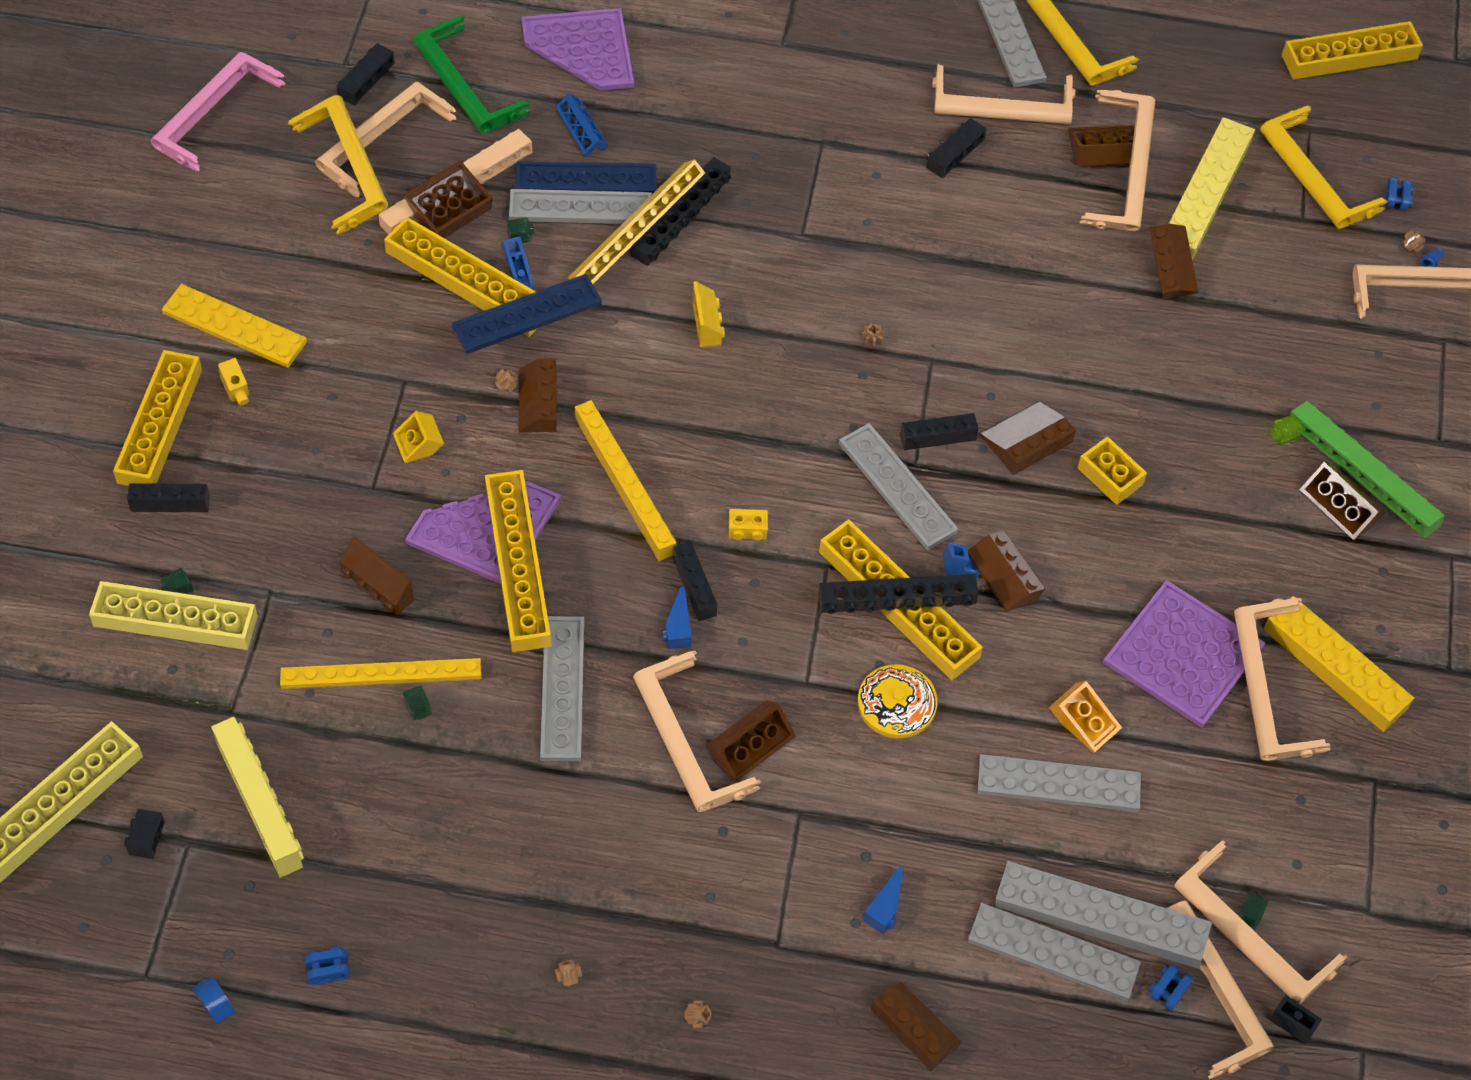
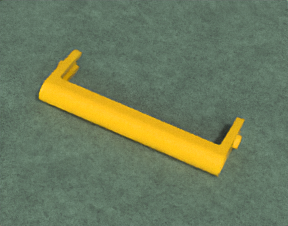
[1026,0,1139,86]
[288,95,388,235]
[1260,106,1388,229]

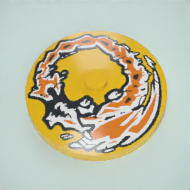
[858,664,937,738]

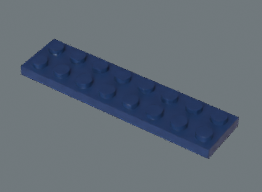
[516,161,657,195]
[452,274,602,354]

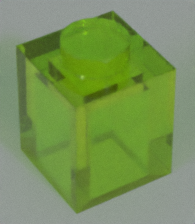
[1271,415,1303,445]

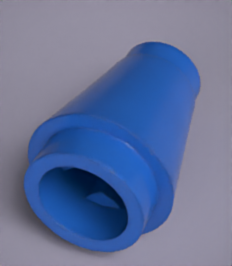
[1421,248,1443,267]

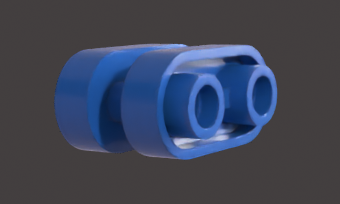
[1385,177,1414,211]
[304,946,350,985]
[1149,963,1194,1011]

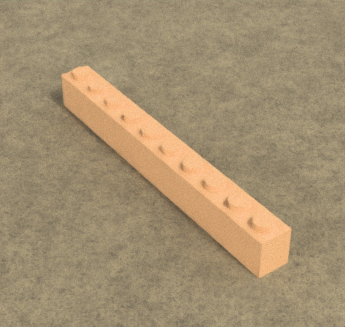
[378,129,532,234]

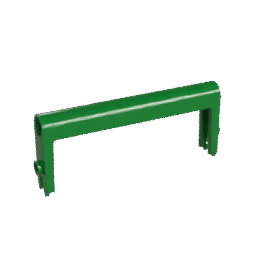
[413,16,531,134]

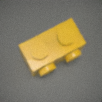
[729,509,768,541]

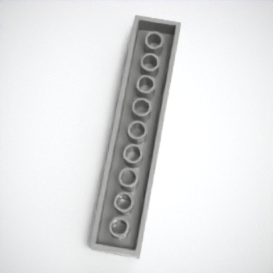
[995,861,1212,969]

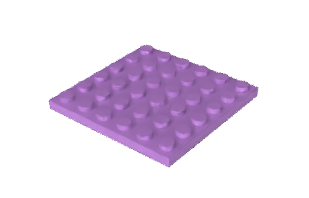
[1103,580,1265,728]

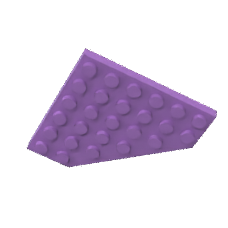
[521,8,634,91]
[405,481,561,584]

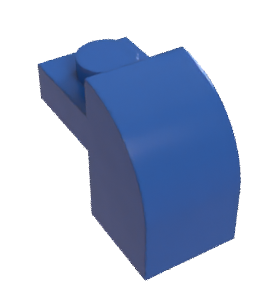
[943,542,980,578]
[192,977,235,1025]

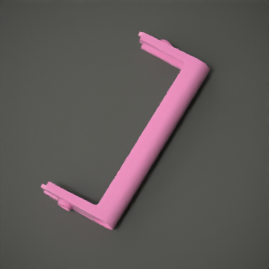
[151,52,285,171]

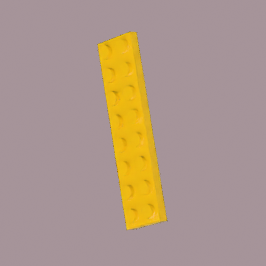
[161,284,307,368]

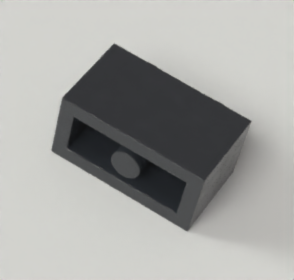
[124,809,165,859]
[1269,995,1322,1044]

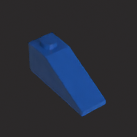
[501,236,535,289]
[662,587,692,649]
[863,866,903,934]

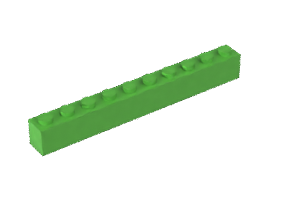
[1288,401,1445,538]

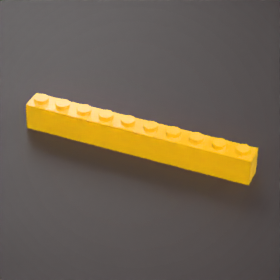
[568,159,705,284]
[575,400,676,562]

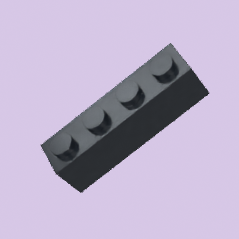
[336,43,395,106]
[926,118,987,179]
[900,413,979,451]
[127,483,210,512]
[673,541,718,621]

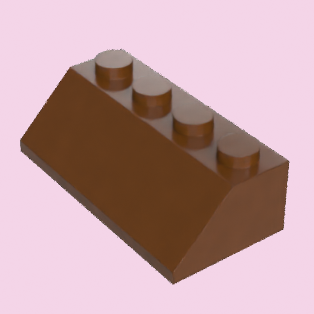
[1150,223,1199,300]
[519,358,557,433]
[1299,462,1386,540]
[967,530,1045,612]
[340,536,414,616]
[706,700,796,782]
[871,982,962,1071]

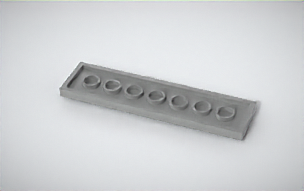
[977,0,1047,87]
[509,189,651,224]
[839,423,958,550]
[540,616,584,761]
[977,754,1141,812]
[967,903,1141,1002]

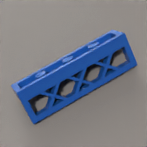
[556,93,609,156]

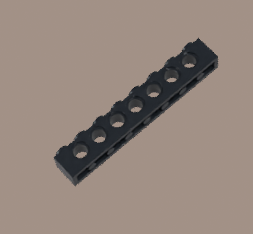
[631,157,731,266]
[818,574,979,614]

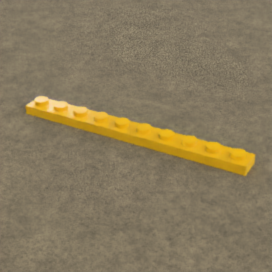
[280,658,481,689]

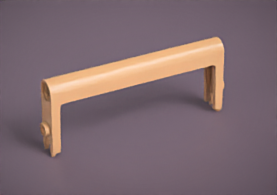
[932,64,1075,125]
[315,82,457,198]
[1080,90,1155,231]
[1353,264,1471,319]
[1234,598,1330,761]
[633,651,761,812]
[1174,840,1347,1004]
[1167,900,1274,1080]

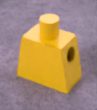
[218,357,249,406]

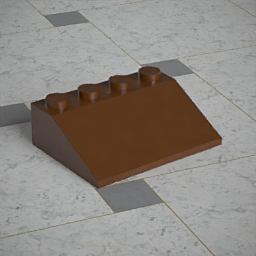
[1068,125,1135,167]
[403,160,493,238]
[980,402,1076,475]

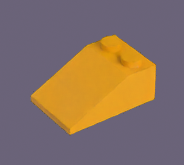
[1049,681,1122,753]

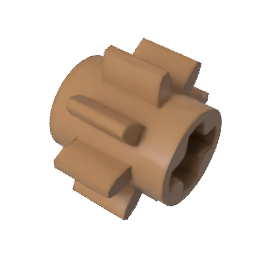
[1403,230,1426,253]
[861,323,885,346]
[495,369,518,392]
[555,960,582,986]
[685,1001,711,1028]

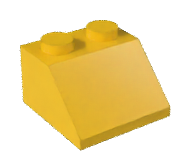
[393,411,444,463]

